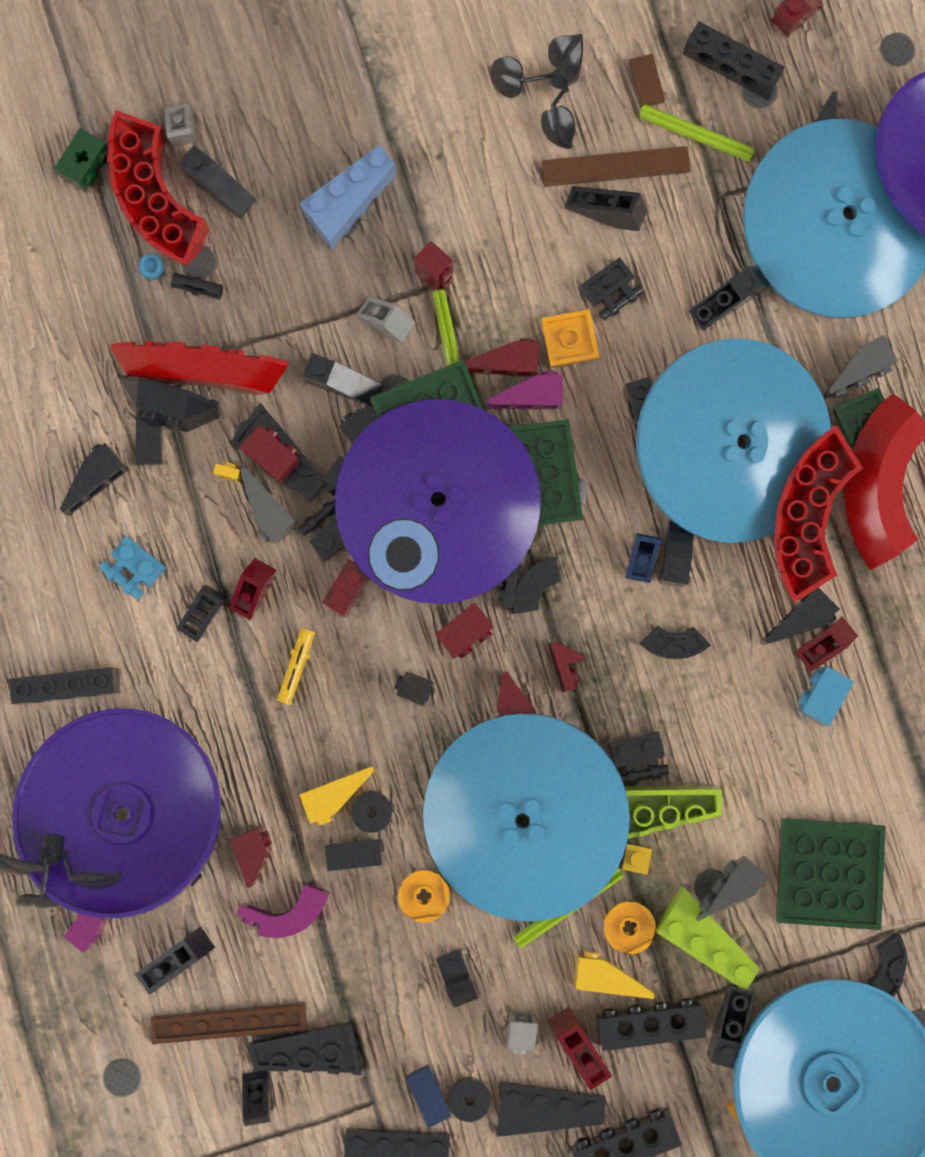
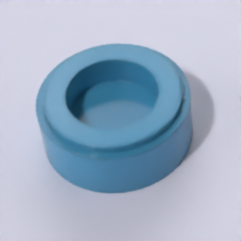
[138,254,165,280]

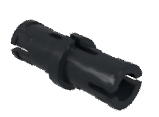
[171,272,224,300]

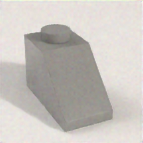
[356,296,415,342]
[507,1012,538,1054]

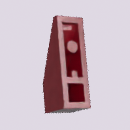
[465,338,539,378]
[547,1006,612,1090]

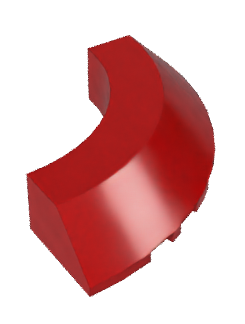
[107,110,209,266]
[111,341,289,395]
[843,393,925,570]
[774,425,863,603]

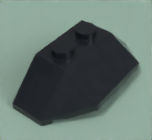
[121,375,220,432]

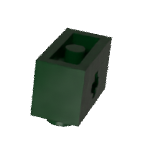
[54,128,108,192]

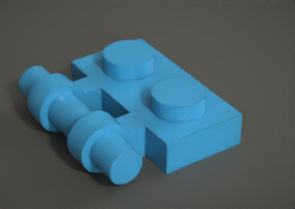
[99,535,166,600]

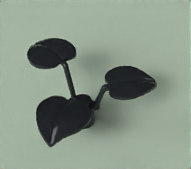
[491,34,583,149]
[0,834,122,908]

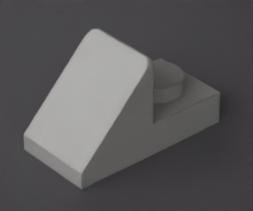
[165,103,197,147]

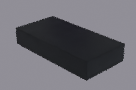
[136,415,163,466]

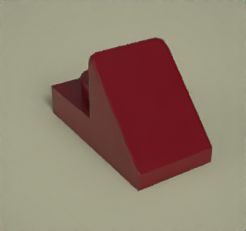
[549,641,587,692]

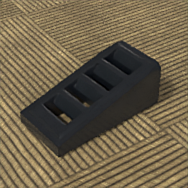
[176,585,227,642]

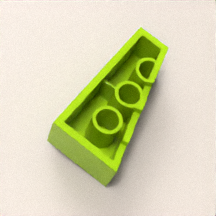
[625,785,722,839]
[655,886,760,989]

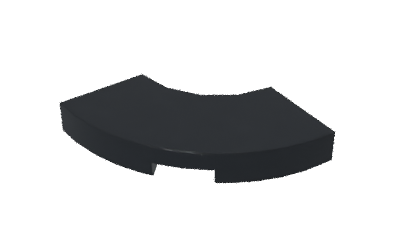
[513,557,560,614]
[639,626,711,659]
[867,932,907,997]

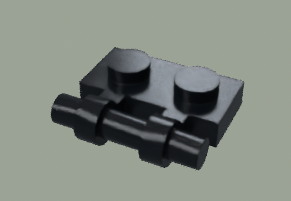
[579,257,644,321]
[298,499,345,562]
[609,732,669,786]

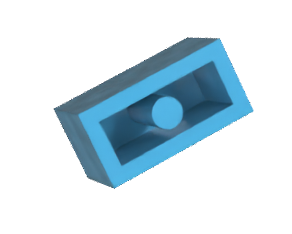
[797,666,854,726]

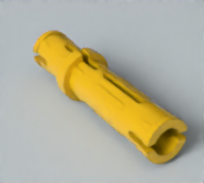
[276,628,316,705]

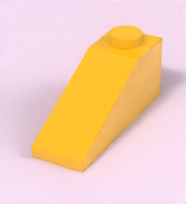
[300,766,375,826]
[574,950,654,999]

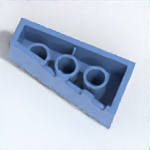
[300,145,396,251]

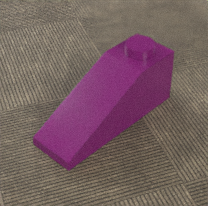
[487,371,563,410]

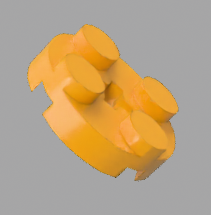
[398,869,450,923]
[603,901,656,954]

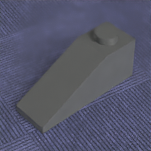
[241,466,298,545]

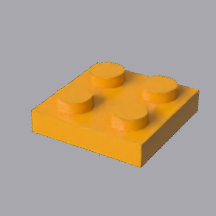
[541,309,599,368]

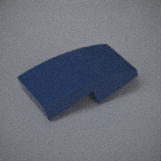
[405,1065,451,1128]

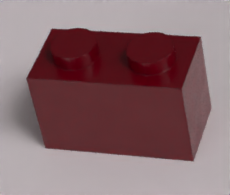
[414,241,454,291]
[239,424,300,484]
[321,560,370,618]
[435,603,494,659]

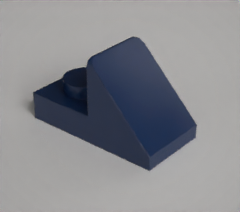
[625,533,662,583]

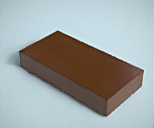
[628,54,665,108]

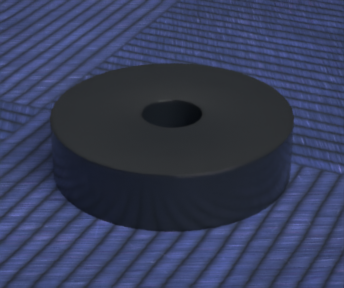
[351,791,392,833]
[449,1077,490,1122]

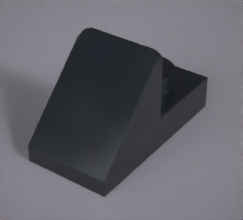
[498,562,521,610]
[436,949,478,1008]
[242,1071,274,1126]

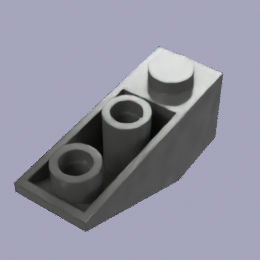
[823,335,898,399]
[695,856,768,921]

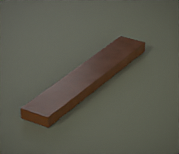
[541,146,691,187]
[150,1002,308,1045]

